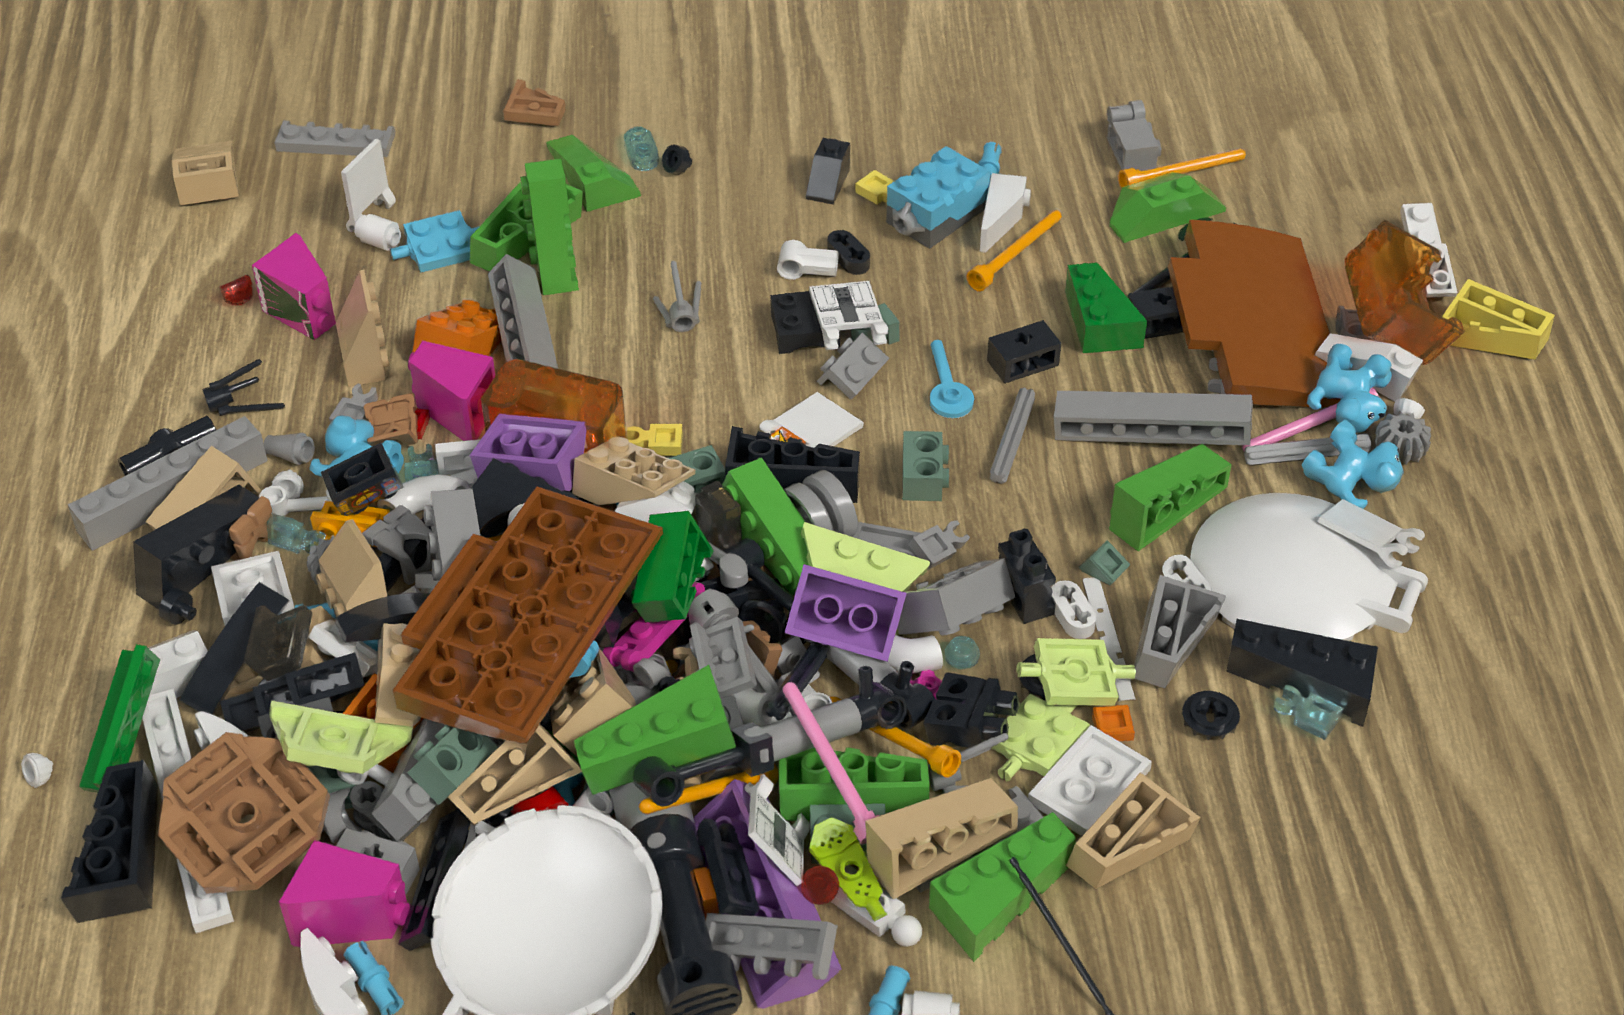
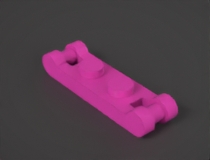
[603,582,705,672]

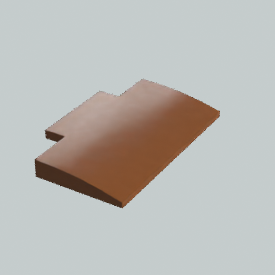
[1168,219,1341,408]
[393,486,663,744]

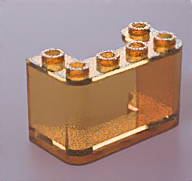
[1345,220,1465,365]
[481,359,627,453]

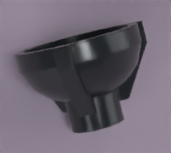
[738,599,787,644]

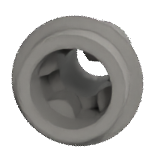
[264,433,315,465]

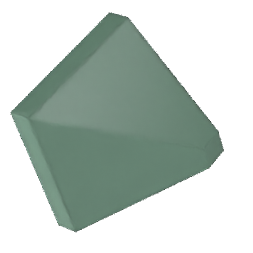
[1079,540,1131,585]

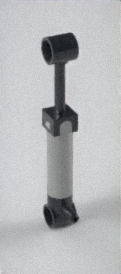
[717,538,935,731]
[633,666,907,807]

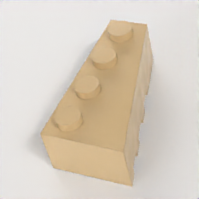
[865,778,1018,899]

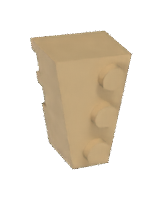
[145,446,262,530]
[448,724,582,824]
[1066,772,1201,889]

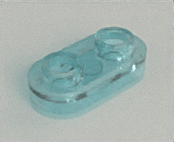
[624,126,659,171]

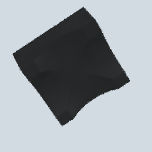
[770,291,840,354]

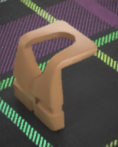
[363,393,418,446]
[229,496,274,561]

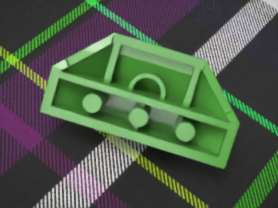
[1109,172,1226,243]

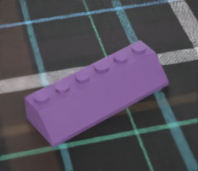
[694,779,841,1009]

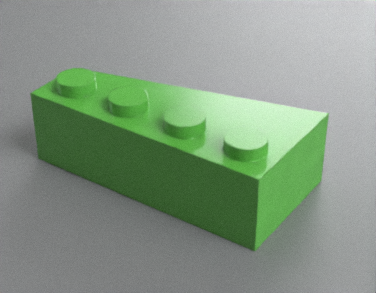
[520,159,579,296]
[470,181,583,272]
[1109,444,1232,552]
[721,458,809,596]
[574,665,736,795]
[779,747,929,821]
[929,812,1076,962]

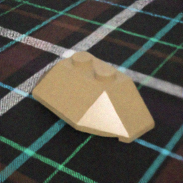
[375,623,421,727]

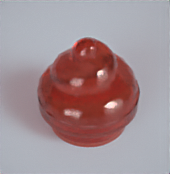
[801,866,840,905]

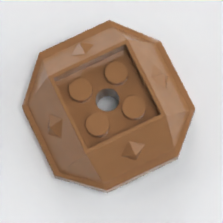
[158,732,330,894]

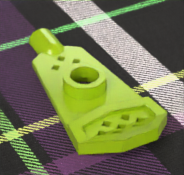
[809,817,888,922]

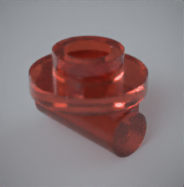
[219,274,253,306]

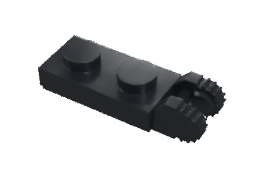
[697,818,759,916]

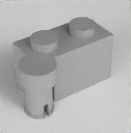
[1106,100,1161,171]

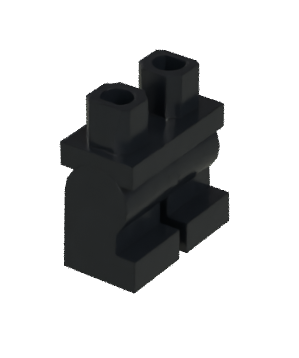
[998,528,1056,624]
[923,672,1019,751]

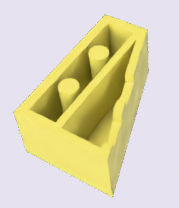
[1436,279,1555,359]

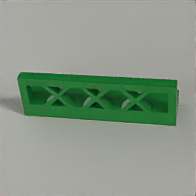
[79,644,161,793]

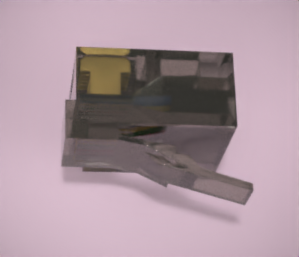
[695,480,742,551]

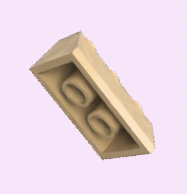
[316,519,387,617]

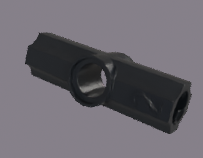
[117,416,216,476]

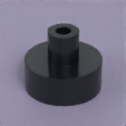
[662,144,692,175]
[159,588,197,625]

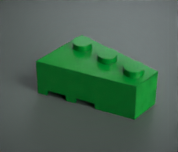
[1065,262,1147,353]
[631,511,714,622]

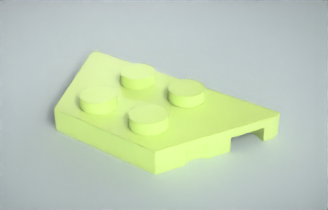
[801,522,930,592]
[269,701,413,774]

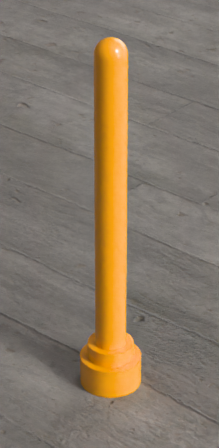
[1118,149,1246,189]
[966,210,1062,292]
[829,696,961,778]
[639,763,779,814]

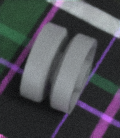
[783,470,858,537]

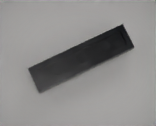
[398,809,471,951]

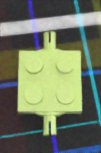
[1016,638,1136,706]
[991,693,1090,781]

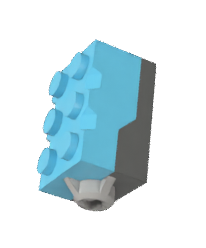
[886,146,990,249]

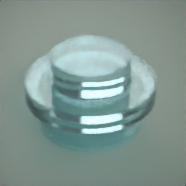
[945,636,980,669]

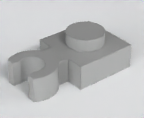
[329,384,378,423]
[908,520,970,570]

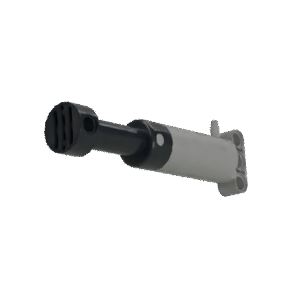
[609,654,742,1015]

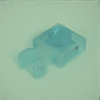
[404,444,439,482]
[267,513,326,554]
[1273,685,1344,740]

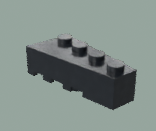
[725,426,860,503]
[133,485,259,610]
[60,760,158,923]

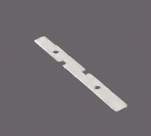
[1083,577,1136,702]

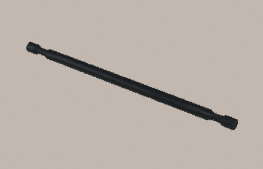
[1009,856,1115,1015]

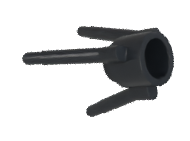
[202,359,285,416]

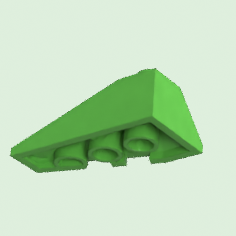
[546,134,641,212]

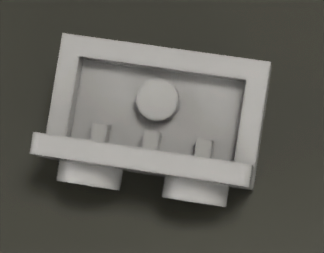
[817,333,889,400]
[689,617,757,698]

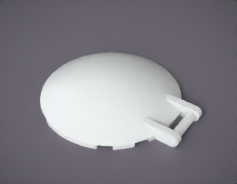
[1190,493,1428,641]
[431,805,662,1015]

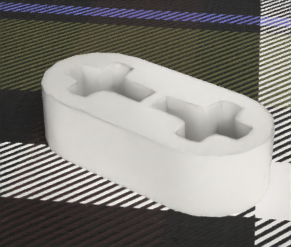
[1162,555,1212,591]
[1051,580,1096,639]

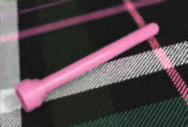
[1242,387,1378,451]
[783,682,880,844]

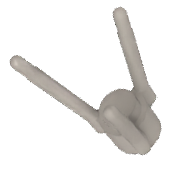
[653,261,701,332]
[928,733,1008,794]

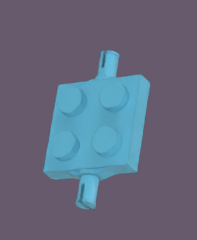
[390,210,480,273]

